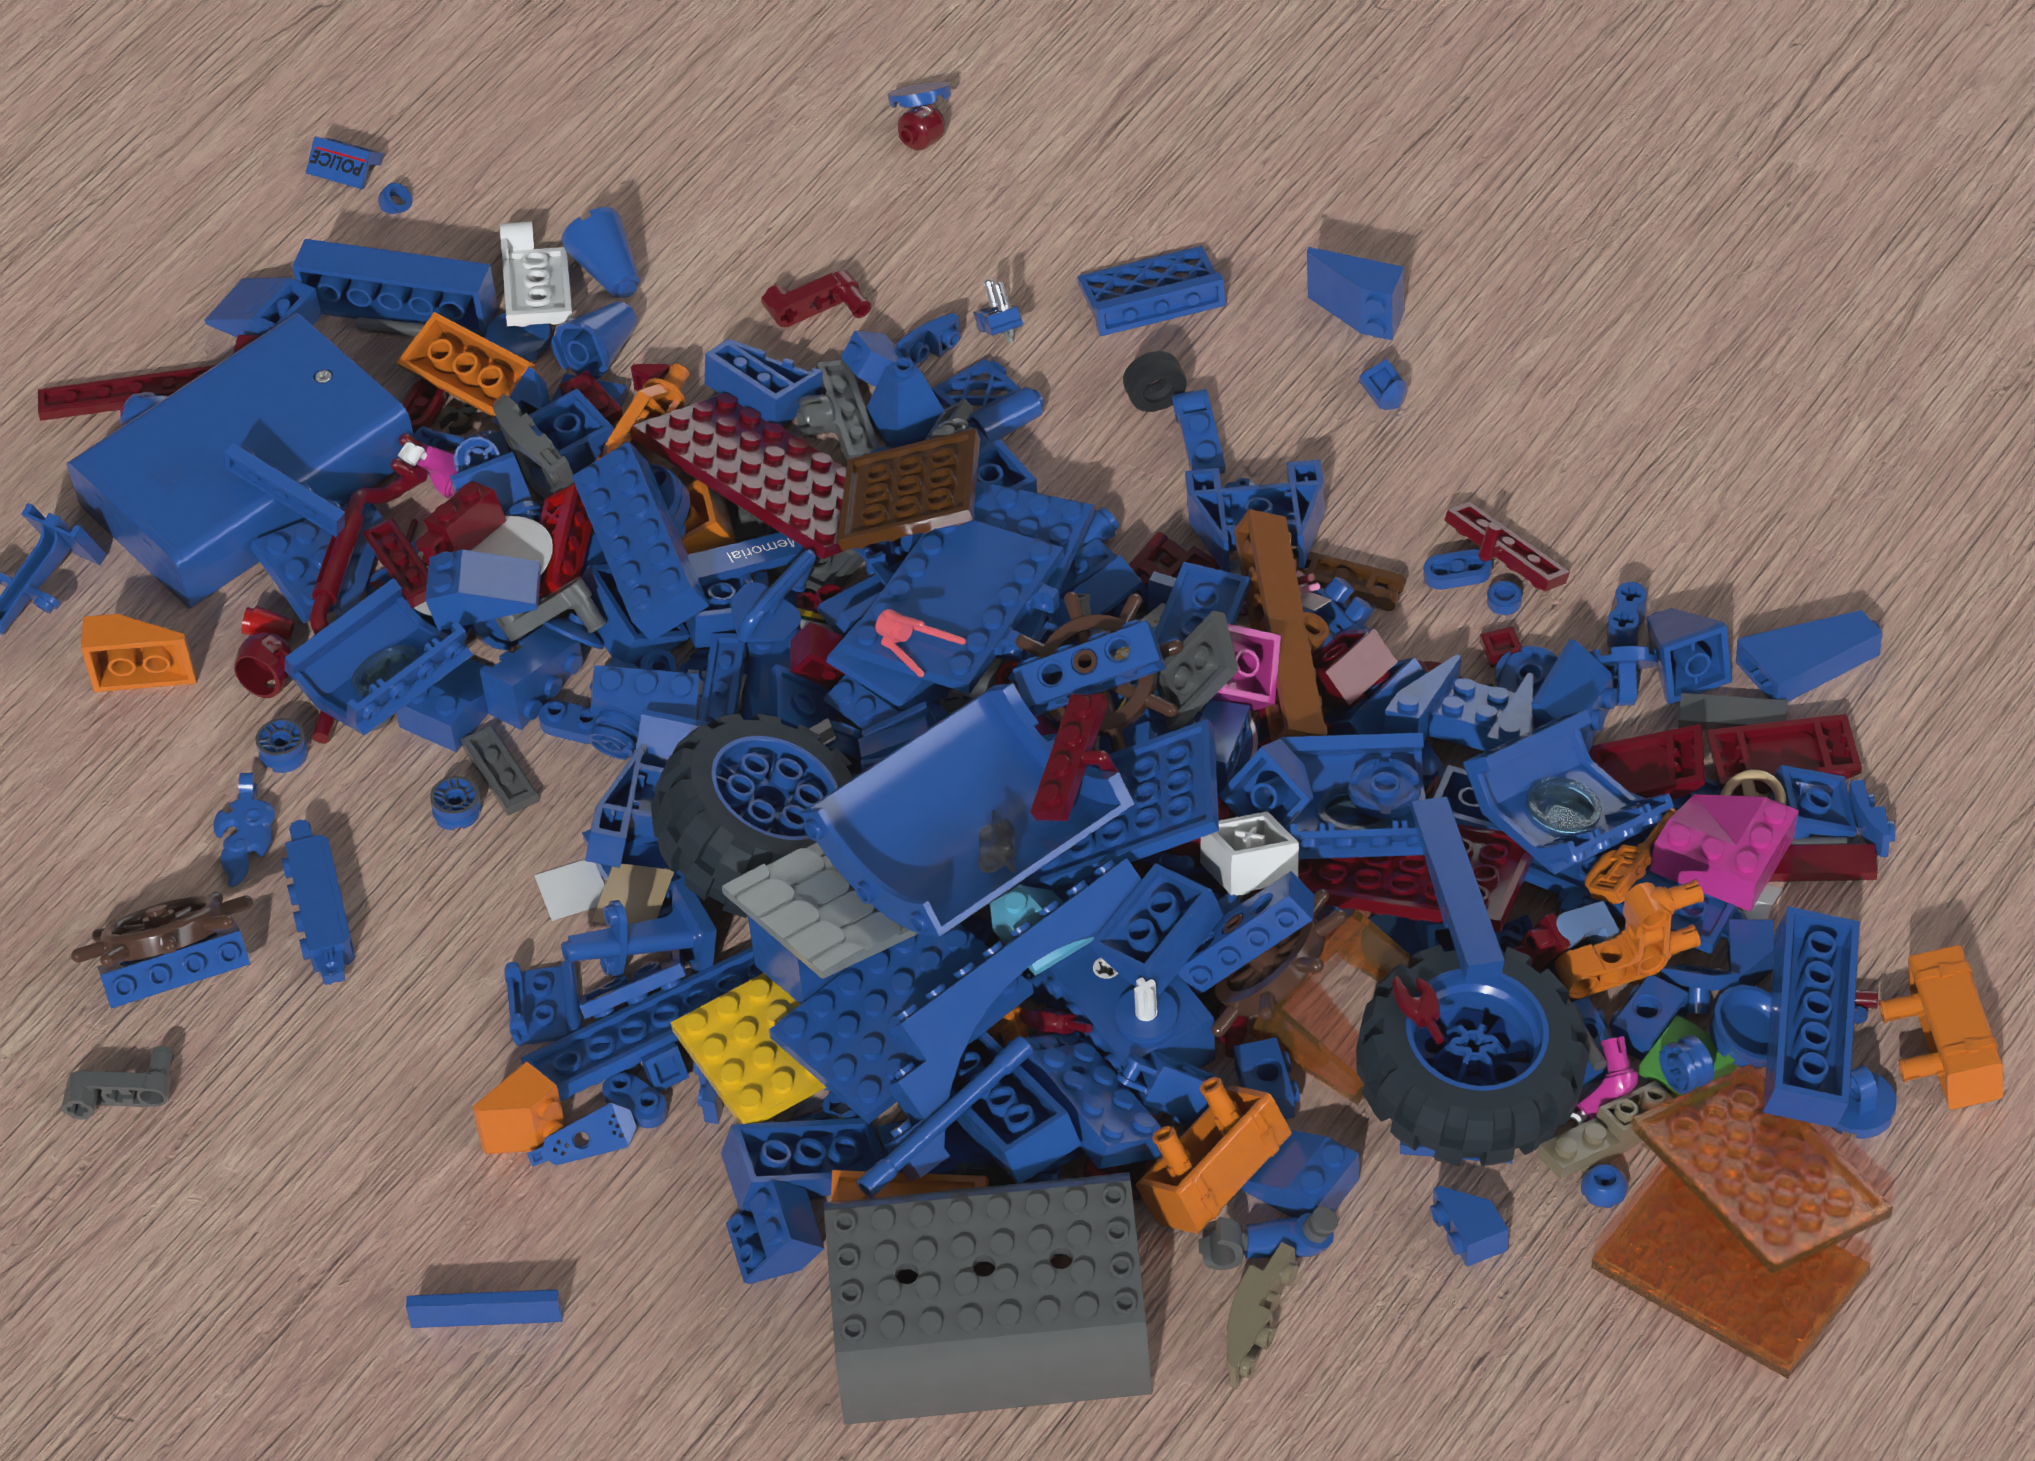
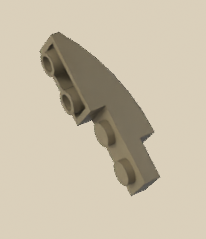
[1537,1080,1680,1179]
[1227,1242,1299,1390]

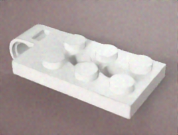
[500,221,572,327]

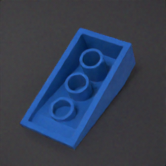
[721,1118,885,1210]

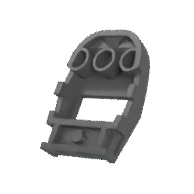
[493,394,575,511]

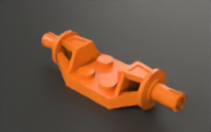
[596,363,690,461]

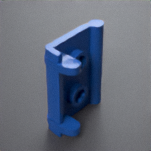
[504,961,582,1046]

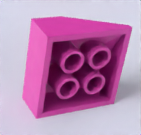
[1650,794,1799,912]

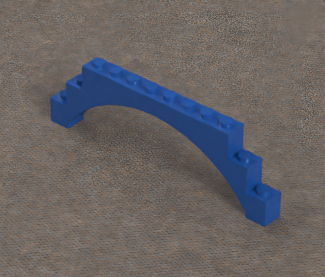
[884,858,1242,1182]

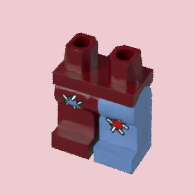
[1512,901,1620,974]

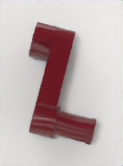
[761,270,871,327]

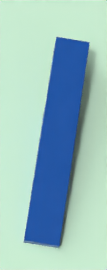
[1410,797,1504,982]

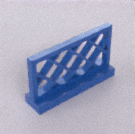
[1077,246,1226,337]

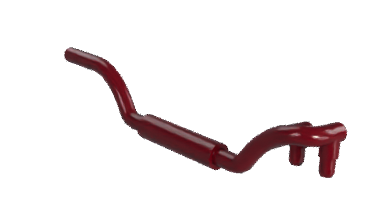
[310,433,436,744]

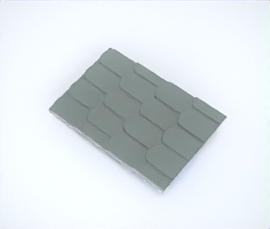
[722,843,918,1005]

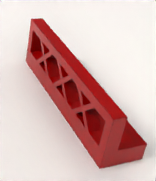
[539,484,592,597]

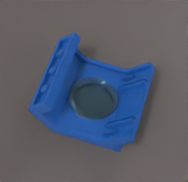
[285,578,474,736]
[1463,709,1674,875]
[1278,733,1426,859]

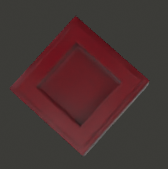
[1480,626,1522,667]

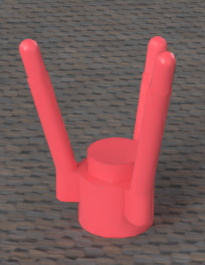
[875,609,966,677]

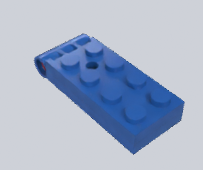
[1006,1031,1162,1169]

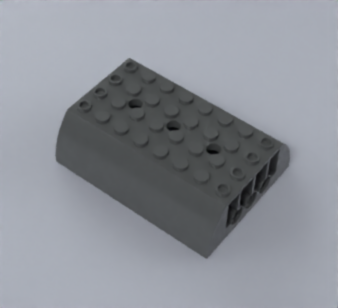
[824,1172,1152,1425]

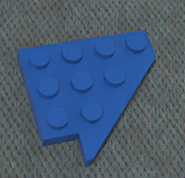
[251,504,385,623]

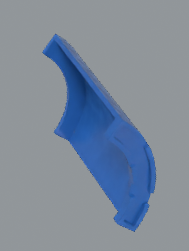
[800,683,1134,937]

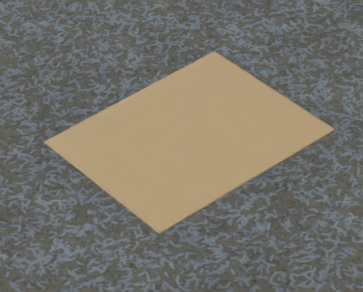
[591,864,674,924]

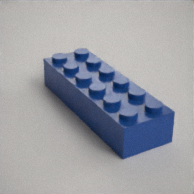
[292,239,499,337]
[572,441,709,642]
[1763,906,1860,1128]
[949,1031,1081,1183]

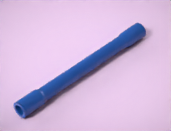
[857,1036,1033,1198]

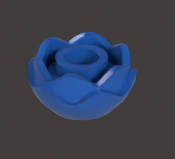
[1581,1164,1629,1208]

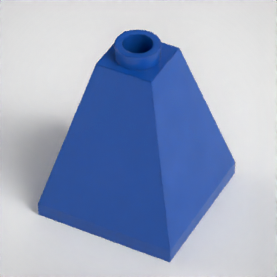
[866,356,944,448]
[1646,608,1732,705]

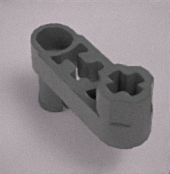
[495,577,607,641]
[62,1046,175,1120]

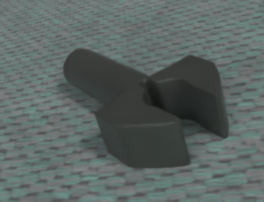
[439,403,478,435]

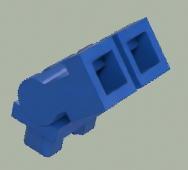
[1302,577,1374,655]

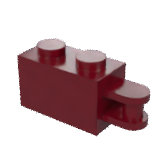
[416,481,507,566]

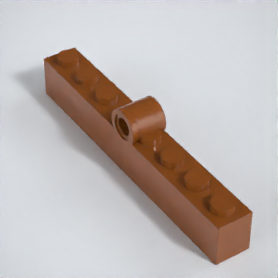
[1234,509,1329,743]

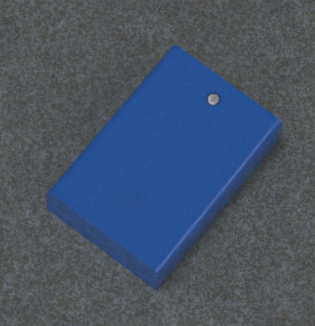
[67,313,415,609]

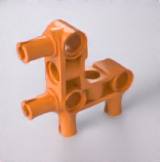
[1554,879,1704,1002]

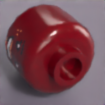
[897,105,945,151]

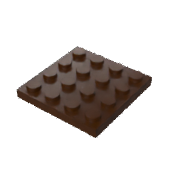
[838,429,980,551]

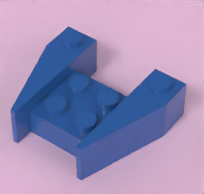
[1185,459,1325,573]
[1383,654,1533,752]
[585,749,664,868]

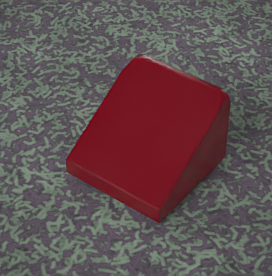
[631,364,671,392]

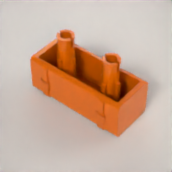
[1879,945,2003,1110]
[1136,1077,1292,1234]

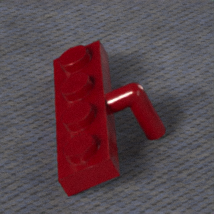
[1444,501,1570,592]
[1030,694,1122,821]

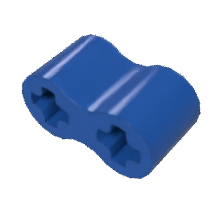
[1607,582,1647,649]

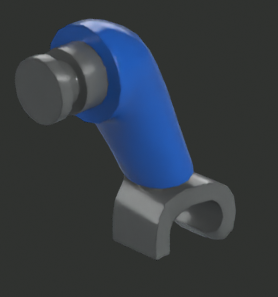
[1198,1207,1338,1270]

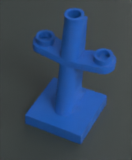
[0,503,107,636]
[561,880,717,977]

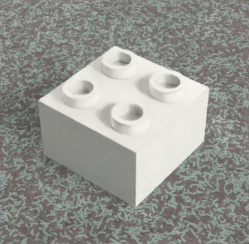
[1200,811,1299,895]

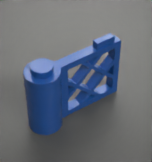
[932,359,1044,444]

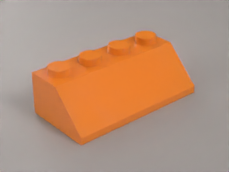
[396,312,544,418]

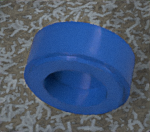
[1487,581,1522,615]

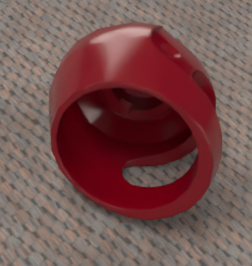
[234,632,292,698]

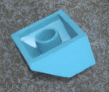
[990,885,1095,976]

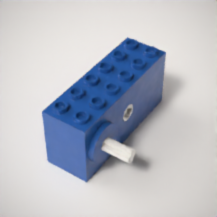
[1023,875,1215,1101]

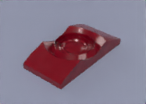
[1706,713,1862,794]
[1588,724,1705,801]

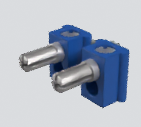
[973,279,1023,343]

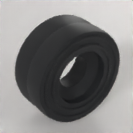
[1123,351,1187,412]

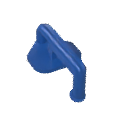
[730,549,816,642]

